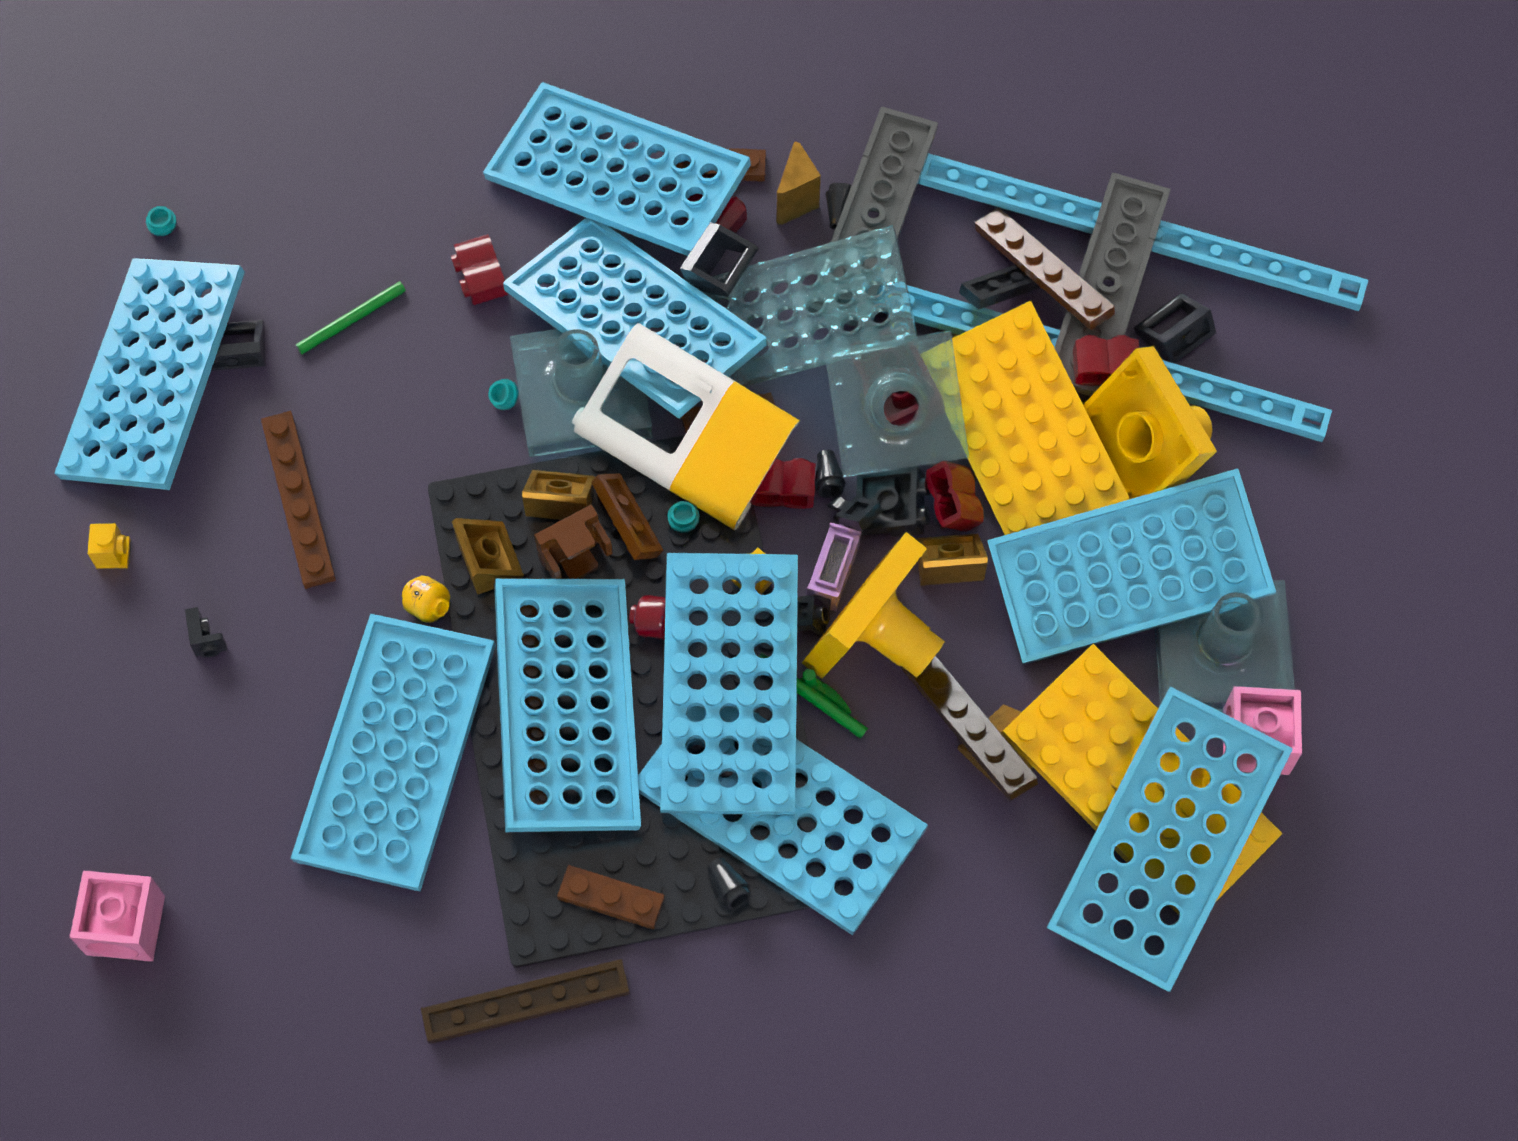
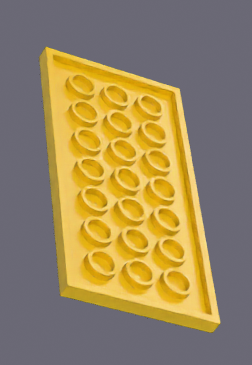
[920,301,1130,535]
[1001,644,1283,915]

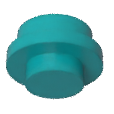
[146,206,177,236]
[488,379,519,410]
[667,501,699,532]

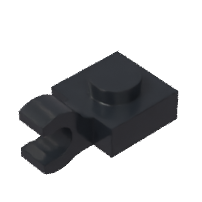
[827,496,883,532]

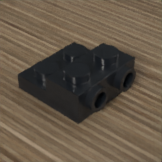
[856,466,930,538]

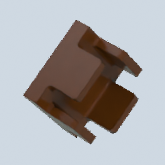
[534,505,613,579]

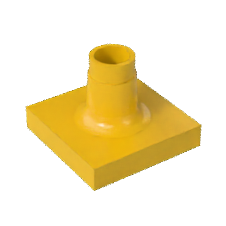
[1083,346,1217,499]
[802,532,945,679]

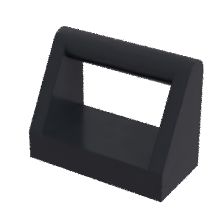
[680,222,758,297]
[1134,293,1217,363]
[211,320,265,371]

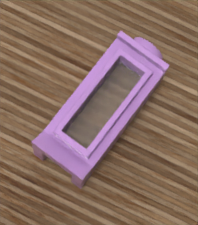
[806,523,861,611]

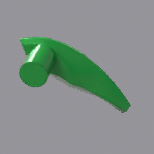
[800,669,851,715]

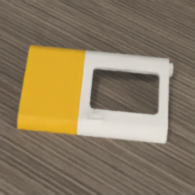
[572,323,800,530]

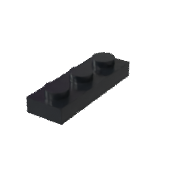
[959,265,1041,310]

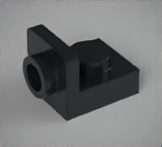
[797,595,830,636]
[185,607,227,658]

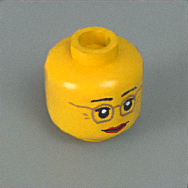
[402,575,450,623]

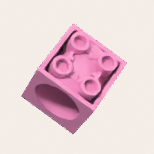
[1223,686,1302,775]
[70,871,165,961]

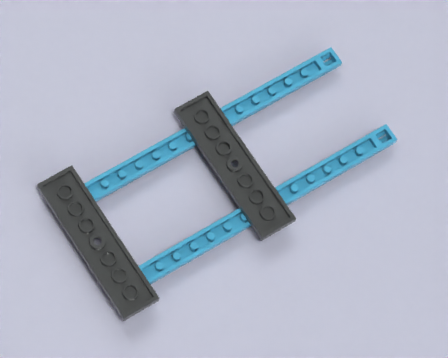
[806,106,1368,442]

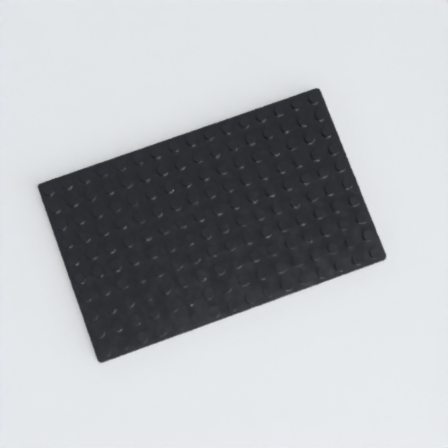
[428,435,842,967]

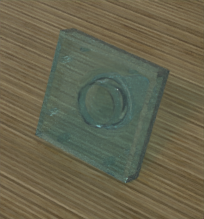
[510,329,653,457]
[824,331,970,477]
[1155,580,1295,711]

